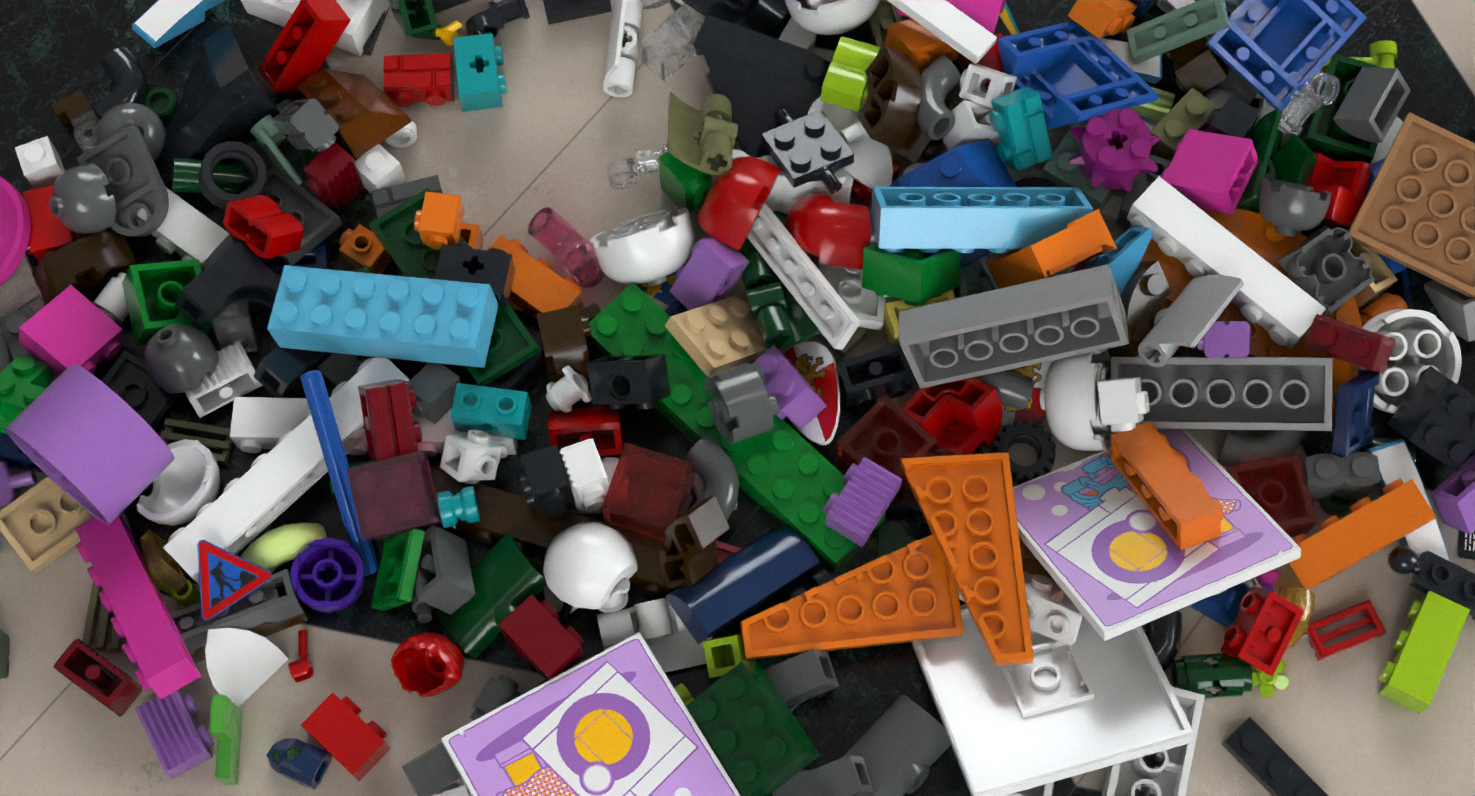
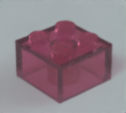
[346,452,442,541]

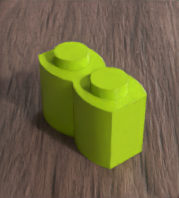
[821,36,880,112]

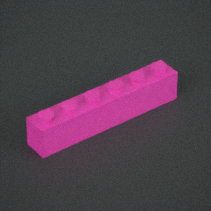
[75,515,201,700]

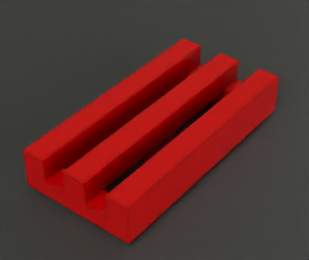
[1302,599,1386,661]

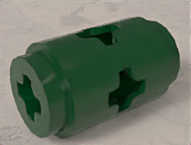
[1171,653,1253,699]

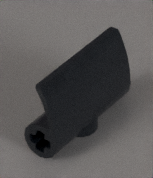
[681,0,788,36]

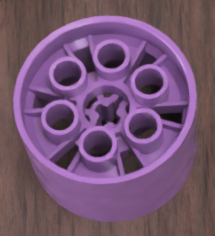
[5,363,175,525]

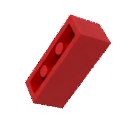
[258,0,351,93]

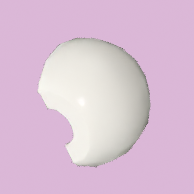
[136,439,220,526]
[543,522,638,609]

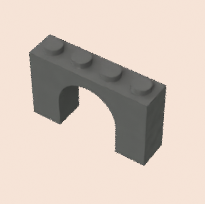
[764,649,875,796]

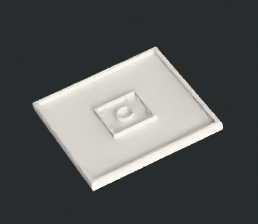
[911,580,1195,796]

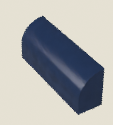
[665,525,821,645]

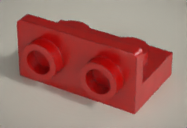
[1220,586,1305,676]

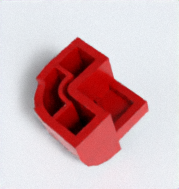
[1306,153,1372,227]
[697,156,781,251]
[784,191,871,270]
[898,378,1003,456]

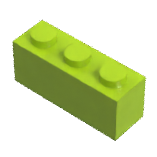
[1378,590,1470,713]

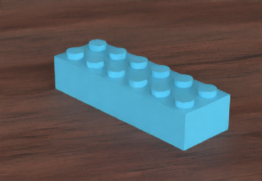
[871,187,1093,253]
[267,265,499,368]

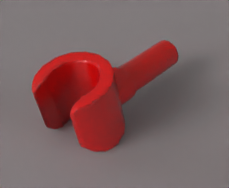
[288,630,314,683]

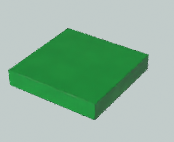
[371,528,425,611]

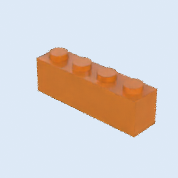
[1111,421,1224,551]
[1288,478,1436,592]

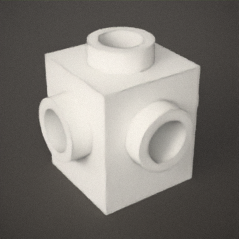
[440,430,502,484]

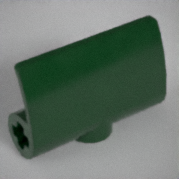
[1236,109,1283,214]
[741,252,821,350]
[435,533,547,658]

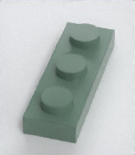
[1126,0,1230,64]

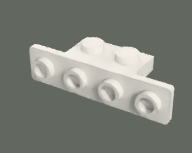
[957,571,1083,646]

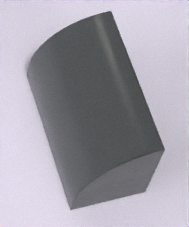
[1333,67,1411,143]

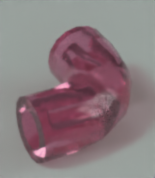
[528,207,605,288]

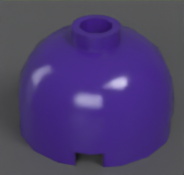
[290,538,366,613]

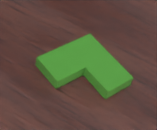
[209,695,242,785]

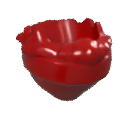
[391,632,464,697]

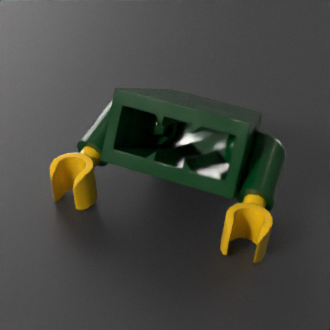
[389,0,464,46]

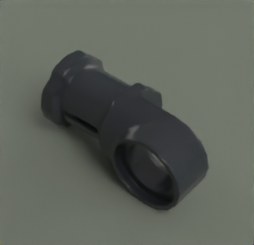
[465,0,530,38]

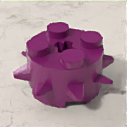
[1068,108,1160,192]

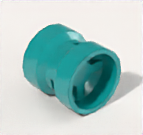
[437,486,480,528]

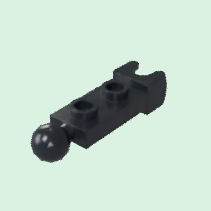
[1388,546,1475,620]

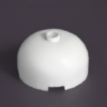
[784,0,880,35]
[590,207,696,286]
[1350,309,1462,414]
[1040,349,1111,451]

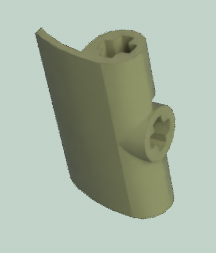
[667,92,738,176]

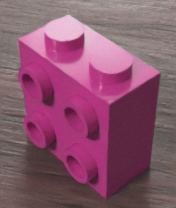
[1161,129,1259,215]
[19,285,123,377]

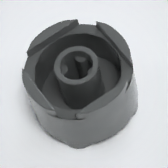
[704,362,779,445]

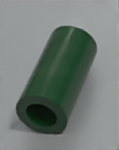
[171,157,250,194]

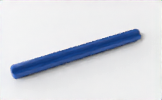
[300,370,379,576]

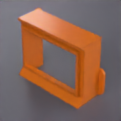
[985,209,1117,289]

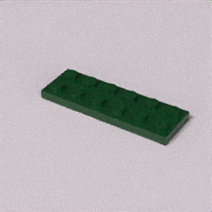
[369,188,540,386]

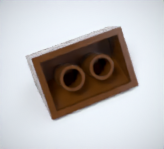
[297,69,412,159]

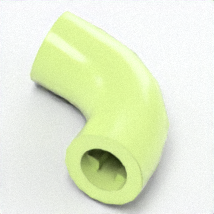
[240,523,327,573]

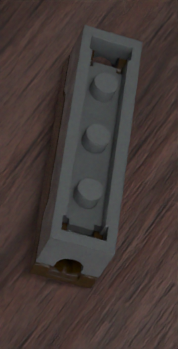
[170,569,308,663]

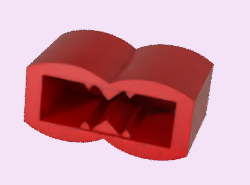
[223,195,304,259]

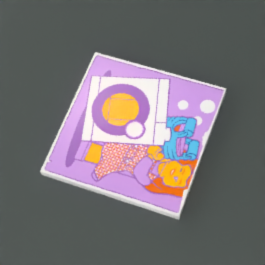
[1013,429,1301,641]
[441,632,740,796]

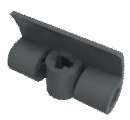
[843,695,951,796]

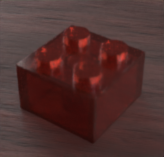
[835,395,938,490]
[601,443,695,540]
[1226,454,1318,537]

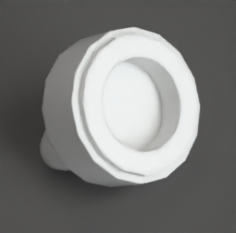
[384,121,417,148]

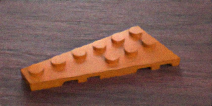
[900,452,1034,666]
[740,534,964,660]

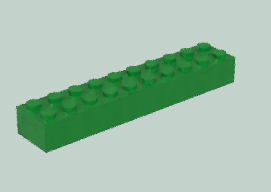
[585,282,886,574]

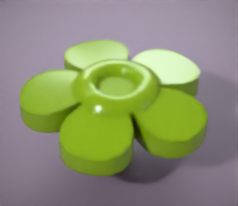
[1252,659,1290,697]

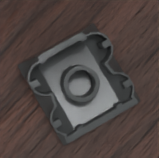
[1277,225,1375,316]

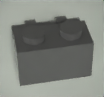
[411,524,475,623]

